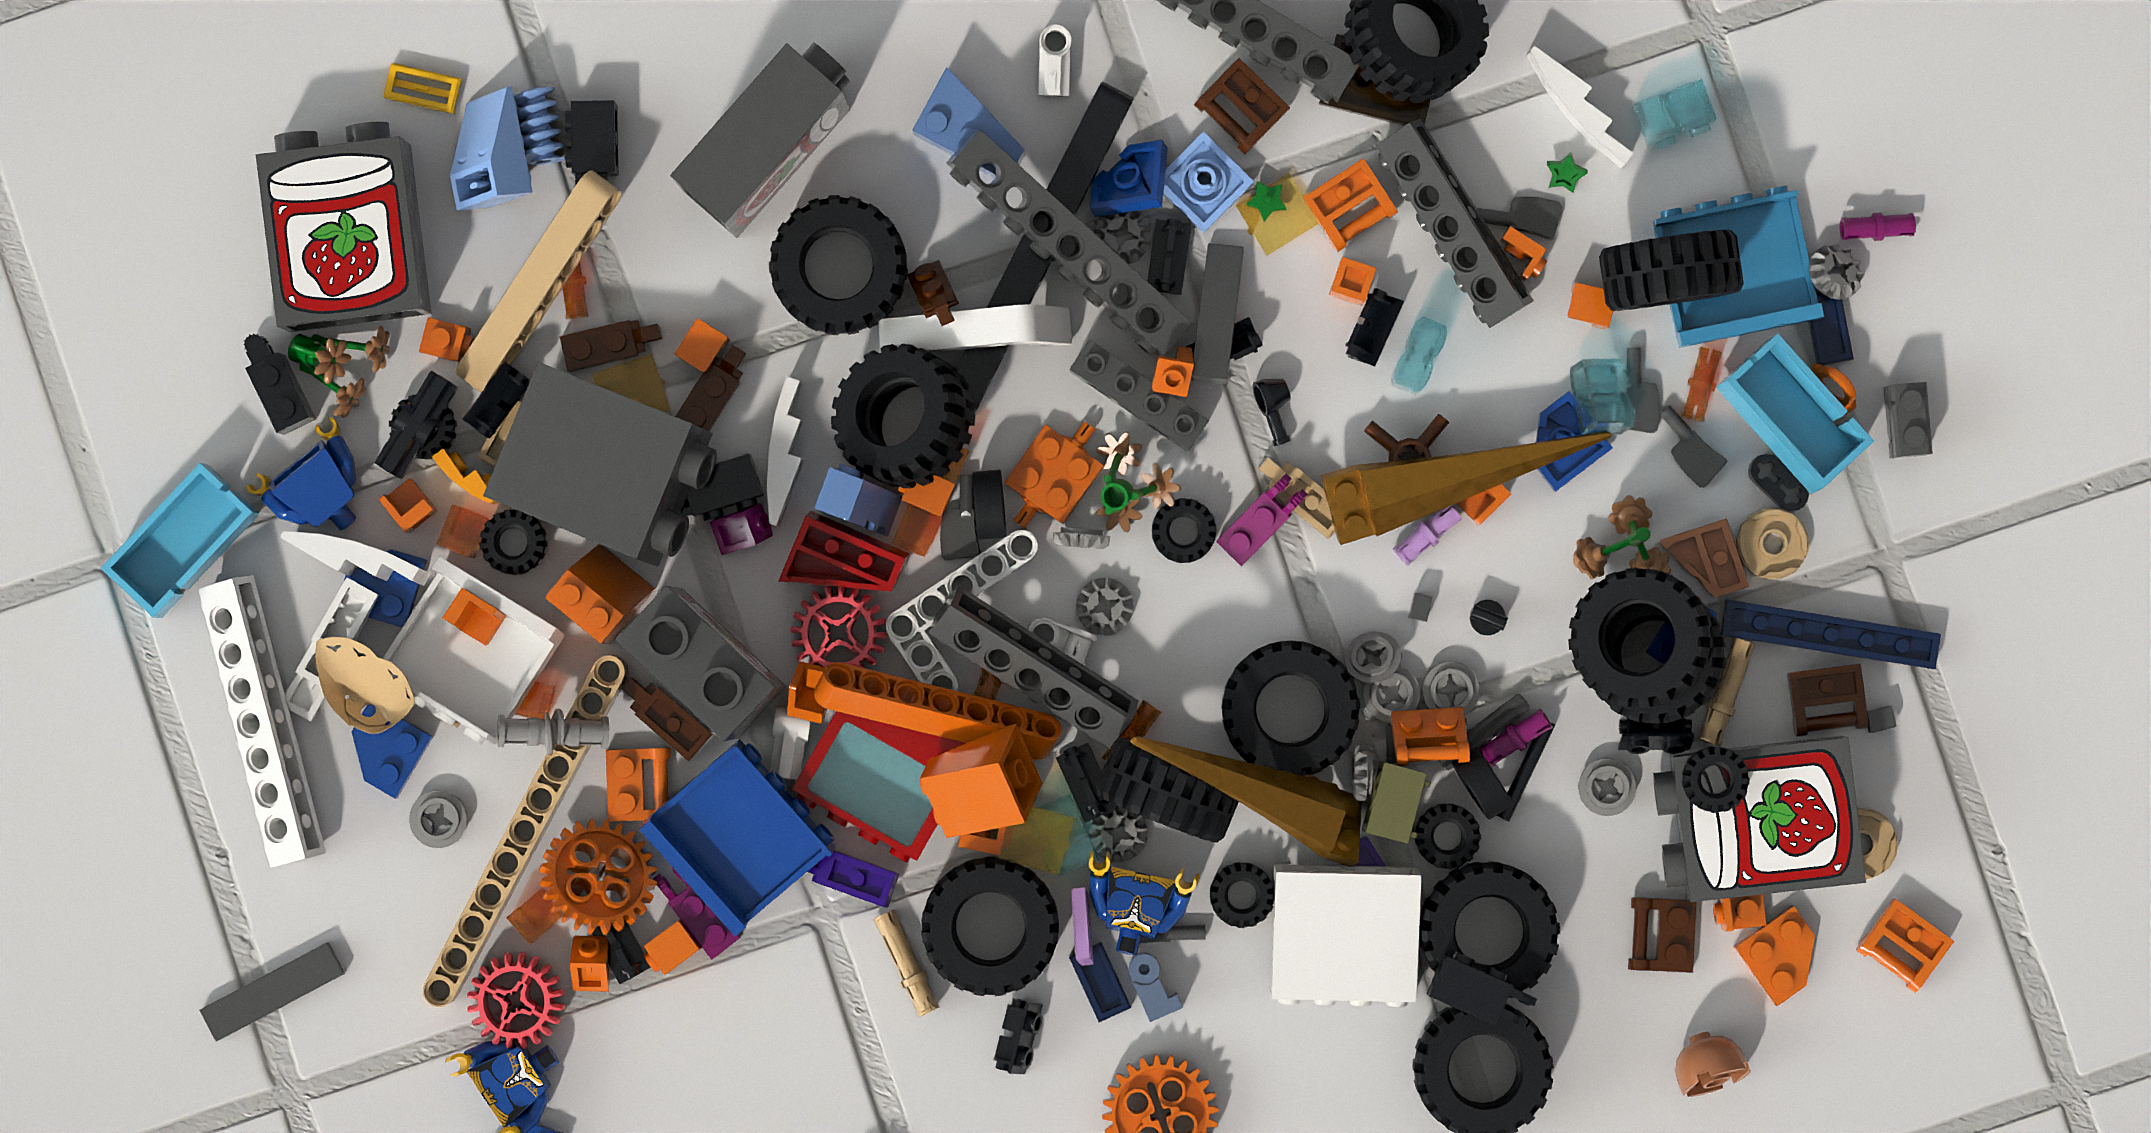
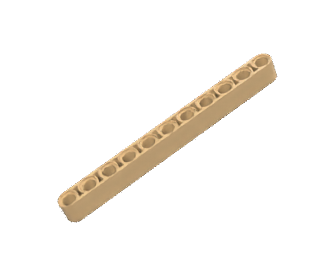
[423,655,628,1007]

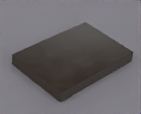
[1319,34,1431,126]

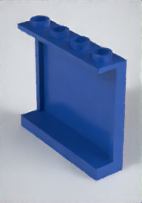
[639,739,835,936]

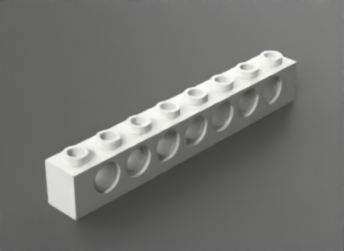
[198,575,326,868]

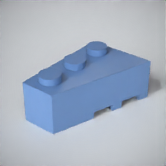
[912,67,1025,178]
[814,464,902,537]

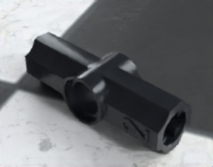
[374,371,459,479]

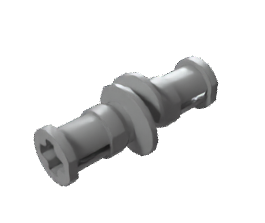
[497,709,609,755]

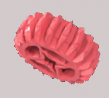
[790,585,888,669]
[467,952,565,1049]

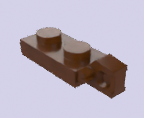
[907,260,959,326]
[559,320,662,372]
[675,345,746,432]
[621,677,713,761]

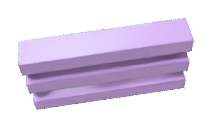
[1071,887,1094,966]

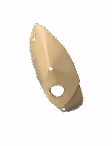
[315,637,415,734]

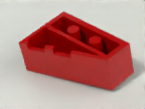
[778,511,909,592]

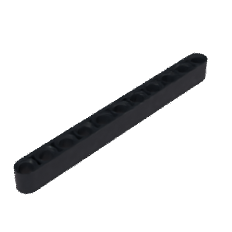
[956,81,1134,413]

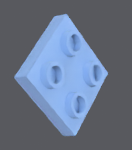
[1163,131,1254,234]

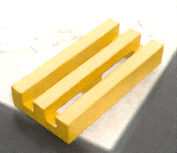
[383,63,462,115]

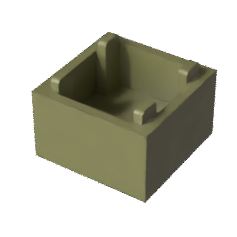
[1361,761,1431,844]

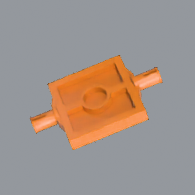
[1004,421,1105,529]

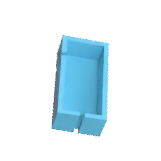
[1716,333,1874,494]
[101,463,261,618]

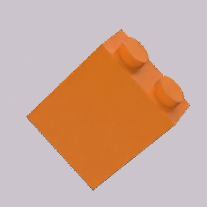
[545,544,655,644]
[920,724,1043,838]

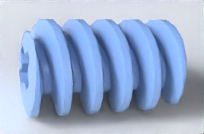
[514,87,565,165]

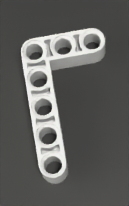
[878,304,1072,353]
[886,530,1038,691]

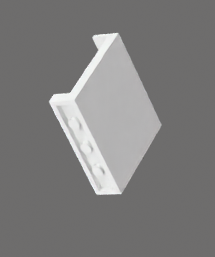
[383,556,565,745]
[1270,864,1421,1007]

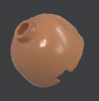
[1675,1032,1751,1097]

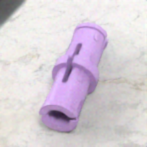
[1393,505,1462,566]

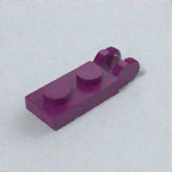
[1216,473,1308,567]
[653,867,741,960]

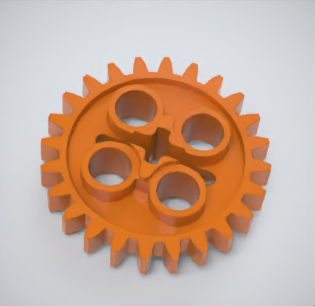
[539,818,657,935]
[1102,1054,1219,1133]

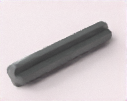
[1438,694,1530,770]

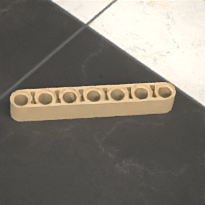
[456,170,622,393]

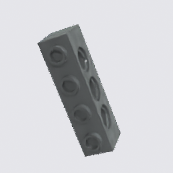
[1069,340,1209,452]

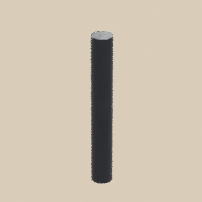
[1496,723,1555,822]

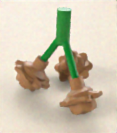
[1573,495,1671,579]

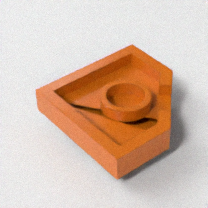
[1733,905,1815,1006]

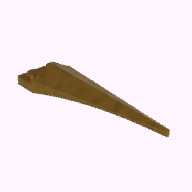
[1320,431,1612,545]
[1130,736,1362,867]

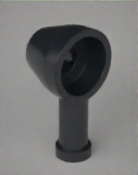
[1252,379,1291,446]

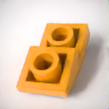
[432,448,498,505]

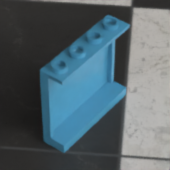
[1653,186,1824,348]

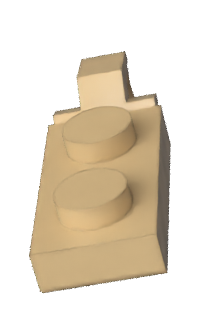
[1258,457,1335,539]

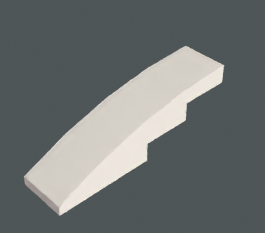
[1527,45,1633,168]
[767,376,804,527]
[280,531,431,586]
[285,577,379,722]

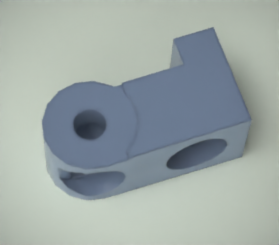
[1128,953,1183,1022]

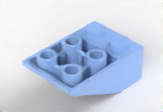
[450,86,533,211]

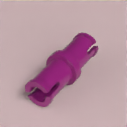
[1839,212,1916,241]
[1480,709,1553,767]

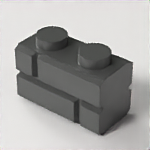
[1884,382,1933,459]

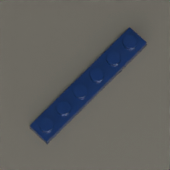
[1721,600,1941,669]

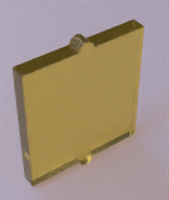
[1236,173,1319,256]
[592,354,670,412]
[998,806,1075,875]

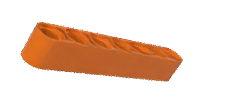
[814,662,1062,760]

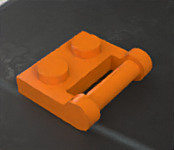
[1303,158,1398,252]
[1391,707,1470,766]
[606,747,671,822]
[1856,898,1954,993]

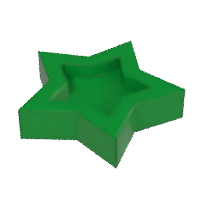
[1547,152,1588,193]
[1245,181,1287,222]

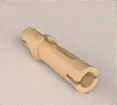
[1698,637,1755,747]
[873,909,939,1017]

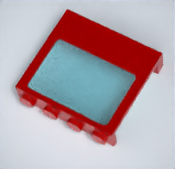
[792,711,966,863]

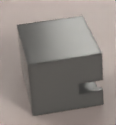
[1408,593,1433,622]
[1867,706,1897,733]

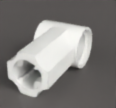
[1038,24,1072,97]
[770,706,812,780]

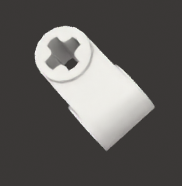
[1028,618,1098,666]

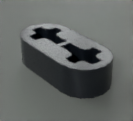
[1748,454,1809,512]

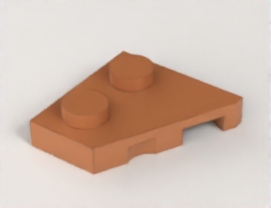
[1660,518,1750,598]

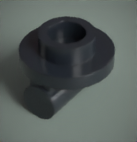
[1469,600,1508,636]

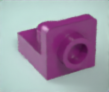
[709,503,773,555]

